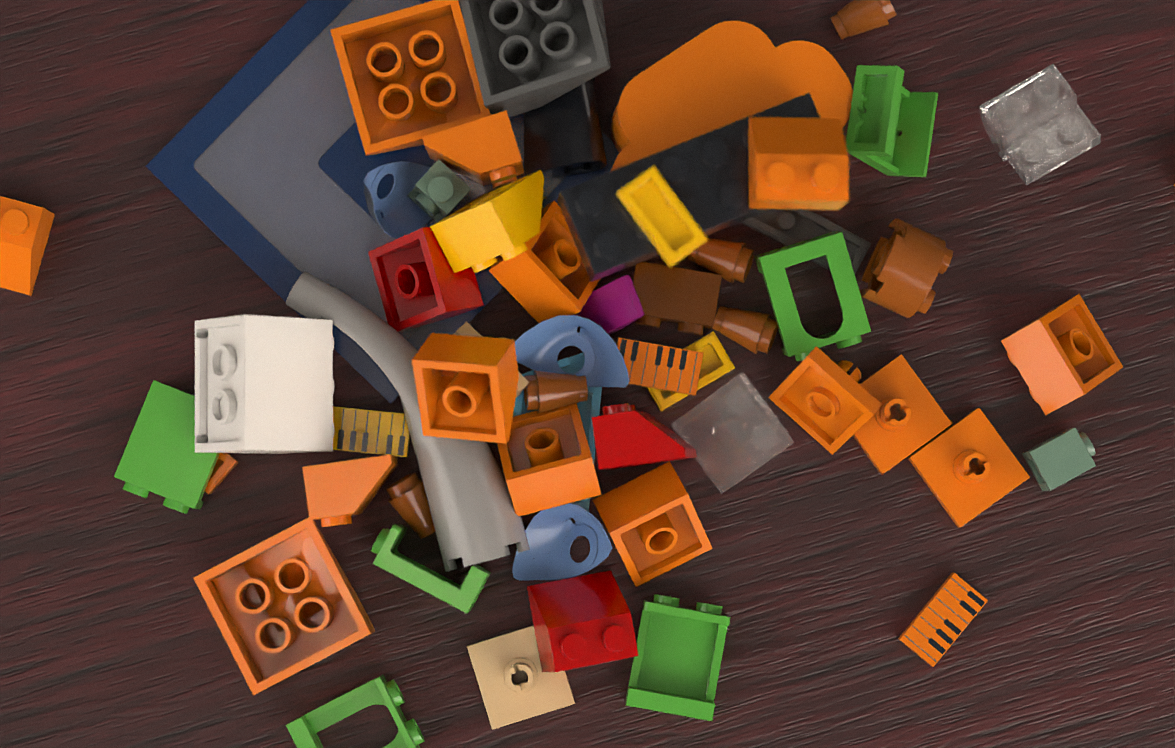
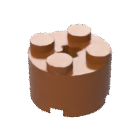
[859,218,953,318]

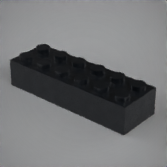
[557,92,820,282]

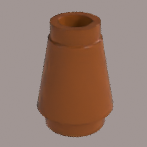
[830,0,897,40]
[688,238,755,284]
[712,305,778,354]
[523,370,588,414]
[386,472,435,539]

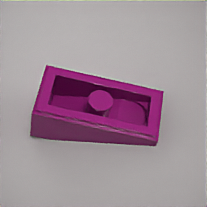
[575,275,644,335]

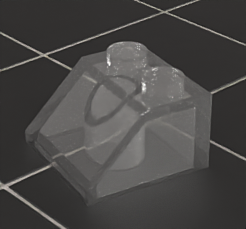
[671,372,794,494]

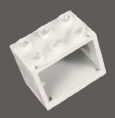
[195,315,335,454]

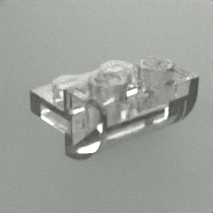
[979,64,1101,186]

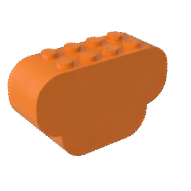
[611,21,853,171]

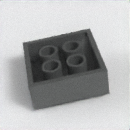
[459,0,611,117]

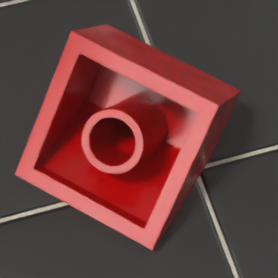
[368,227,484,333]
[591,404,697,470]
[527,570,639,672]

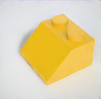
[430,170,544,273]

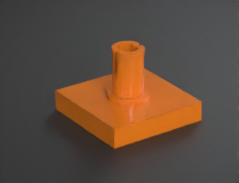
[768,346,882,455]
[853,354,952,474]
[908,408,1030,528]

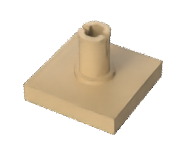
[467,625,575,730]

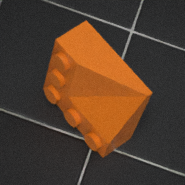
[330,0,491,156]
[194,517,375,695]

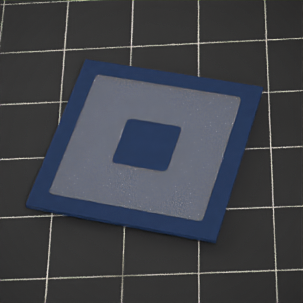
[146,0,619,404]

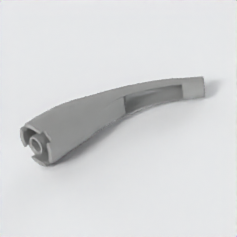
[286,271,530,572]

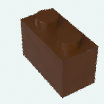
[633,262,722,335]

